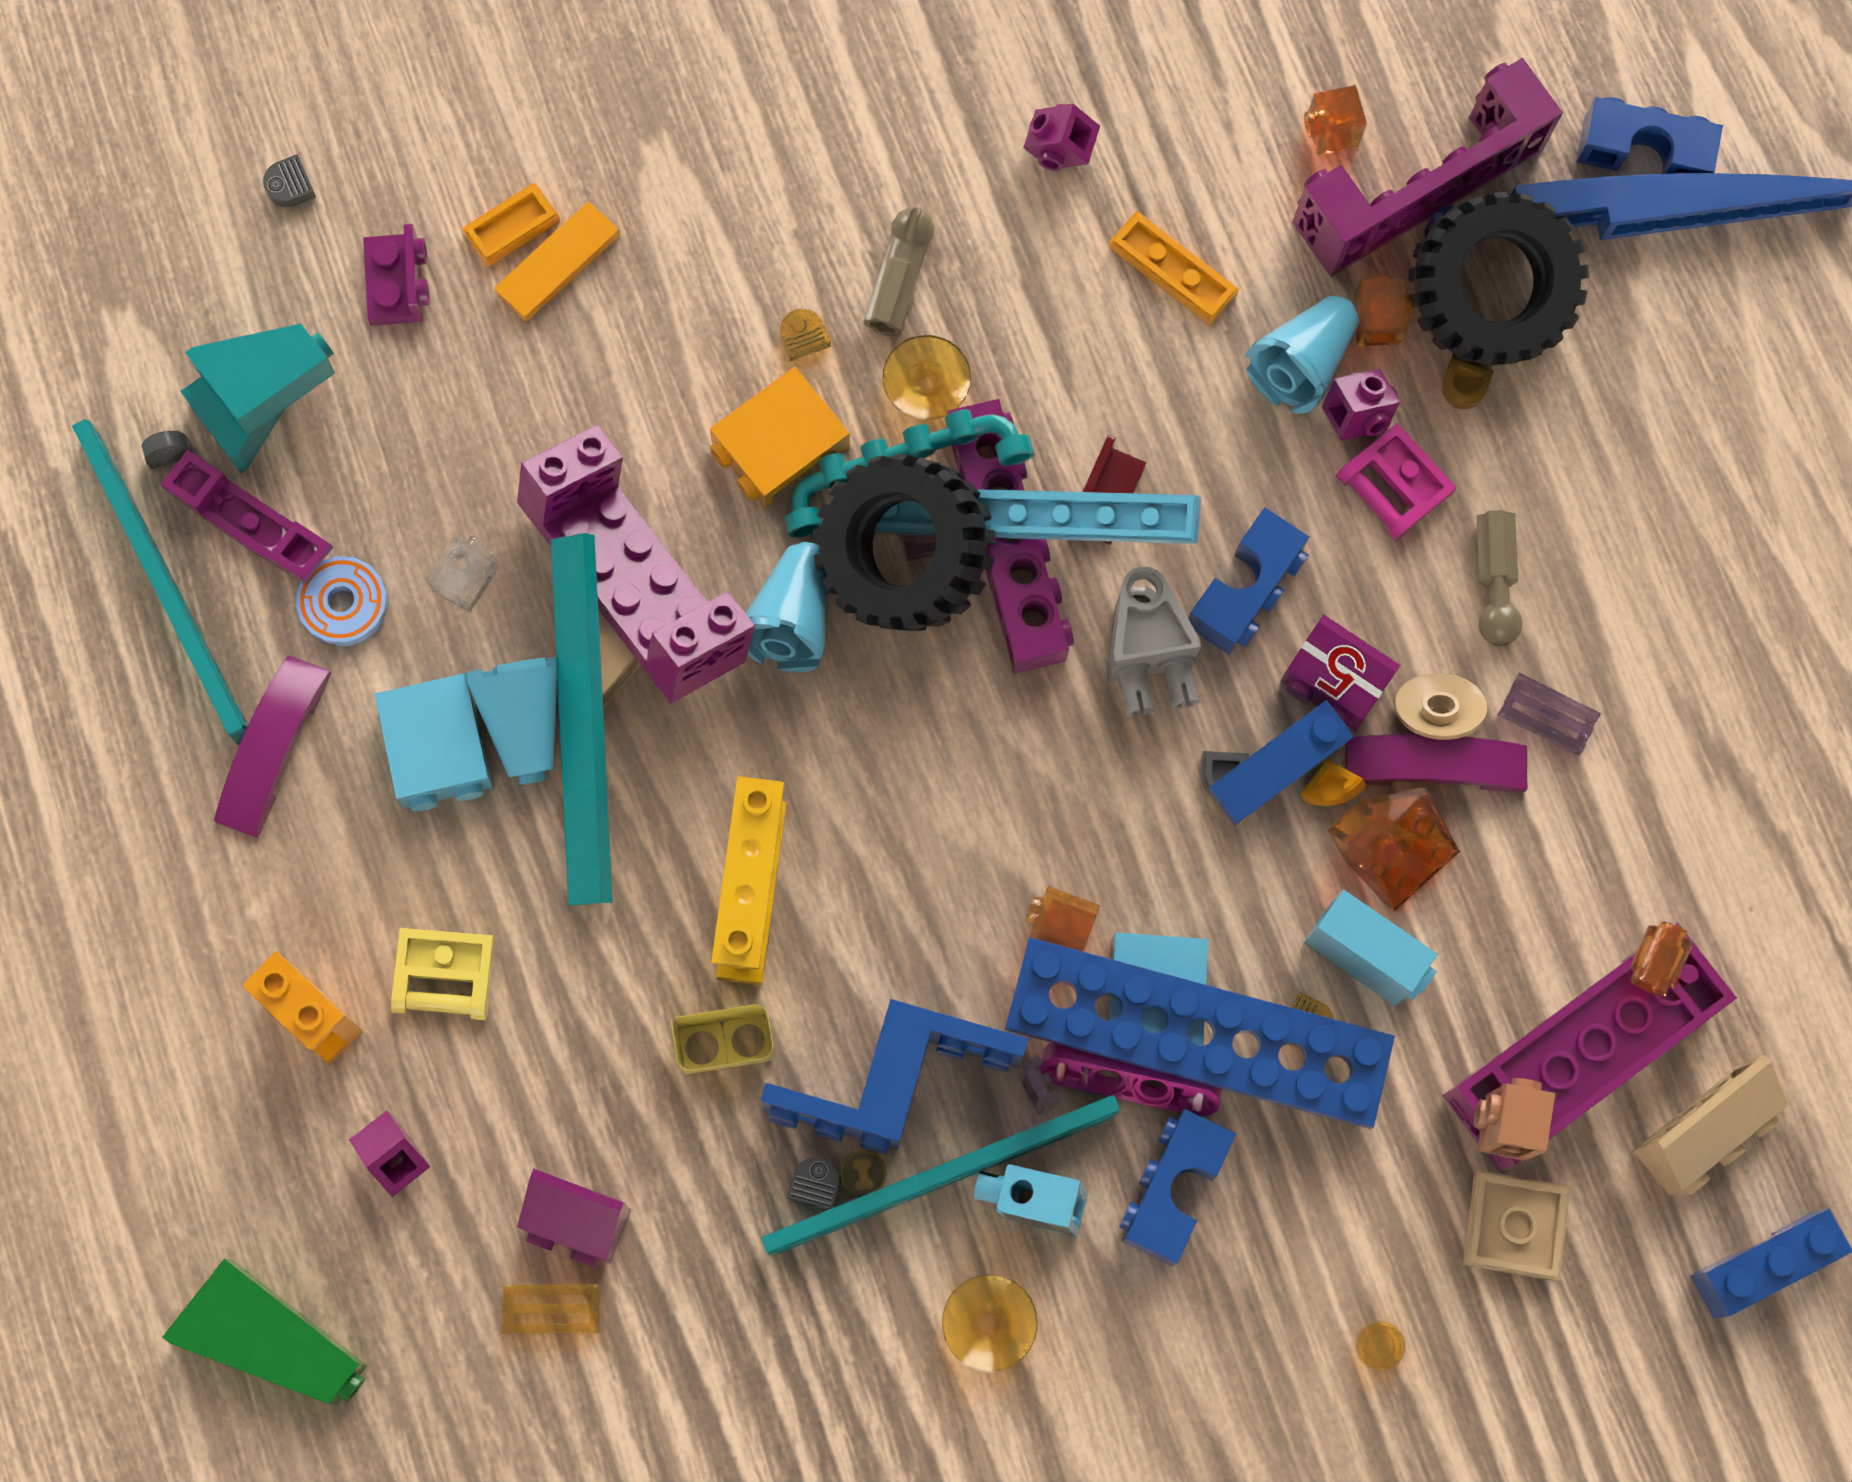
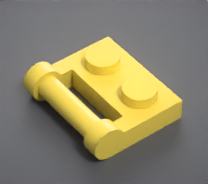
[391,928,495,1020]

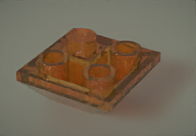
[1327,787,1460,911]

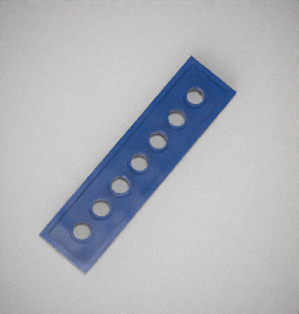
[1005,937,1395,1129]

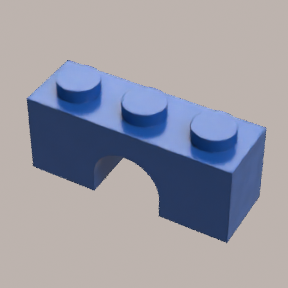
[1576,97,1723,174]
[1188,507,1310,655]
[1119,1109,1236,1266]
[1690,1208,1852,1319]

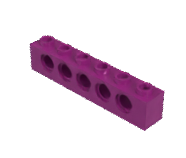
[946,399,1074,674]

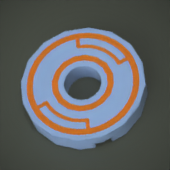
[295,556,388,647]

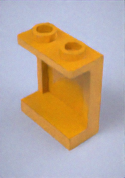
[709,366,850,509]
[243,951,363,1065]

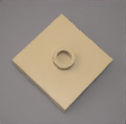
[1463,1170,1571,1281]

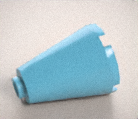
[1245,296,1360,414]
[746,542,828,672]
[466,657,557,785]

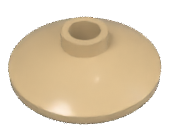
[1395,673,1487,740]

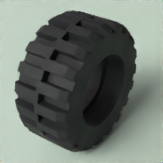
[1408,192,1589,366]
[812,454,996,631]

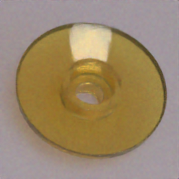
[883,335,971,420]
[942,1274,1038,1372]

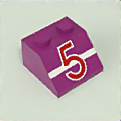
[1281,614,1401,731]

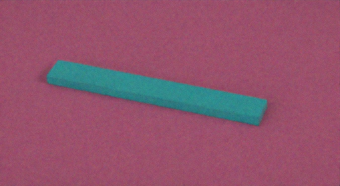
[72,419,248,745]
[551,533,613,906]
[761,1095,1120,1257]

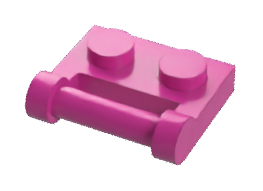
[1336,423,1457,542]

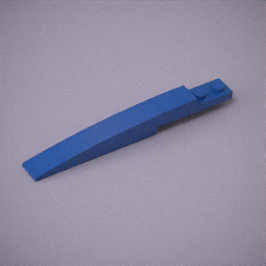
[1424,173,1852,240]

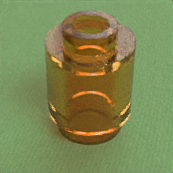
[1630,921,1693,996]

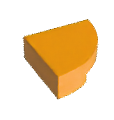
[1300,759,1366,806]

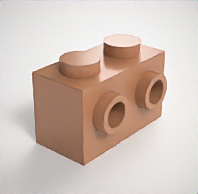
[1474,1078,1555,1161]

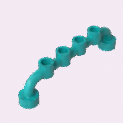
[784,410,1035,538]

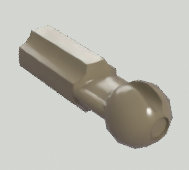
[864,207,935,336]
[1477,510,1523,646]

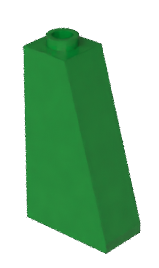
[162,1258,367,1405]

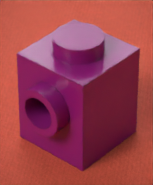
[349,1110,430,1197]

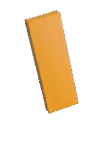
[494,201,620,322]
[1109,211,1239,326]

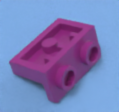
[363,224,430,326]

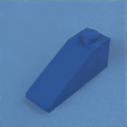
[1207,700,1355,825]

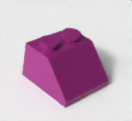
[517,1168,631,1268]

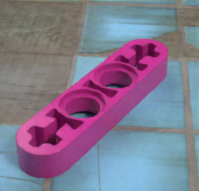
[1041,1043,1222,1116]

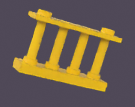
[711,776,787,985]

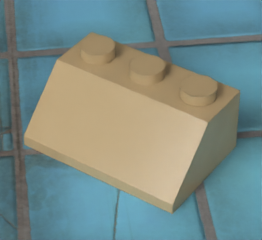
[1633,1055,1788,1196]

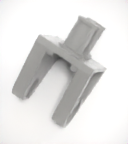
[1107,567,1201,716]

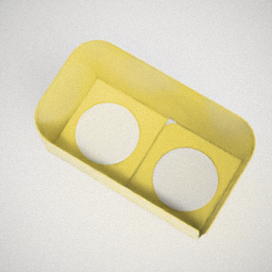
[671,1004,773,1075]

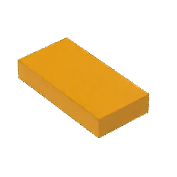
[462,182,560,268]

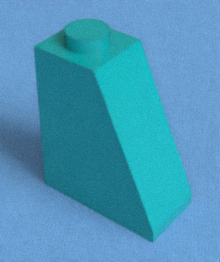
[185,323,335,435]
[180,377,285,474]

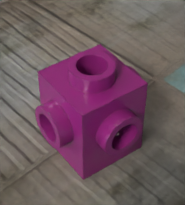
[1023,104,1100,171]
[1322,369,1400,441]

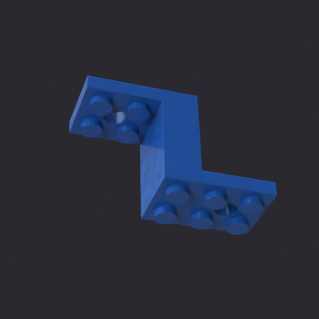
[760,999,1028,1155]

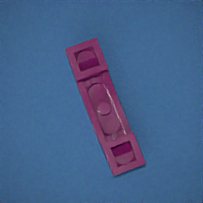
[160,450,333,583]
[214,655,331,839]
[1345,734,1528,792]

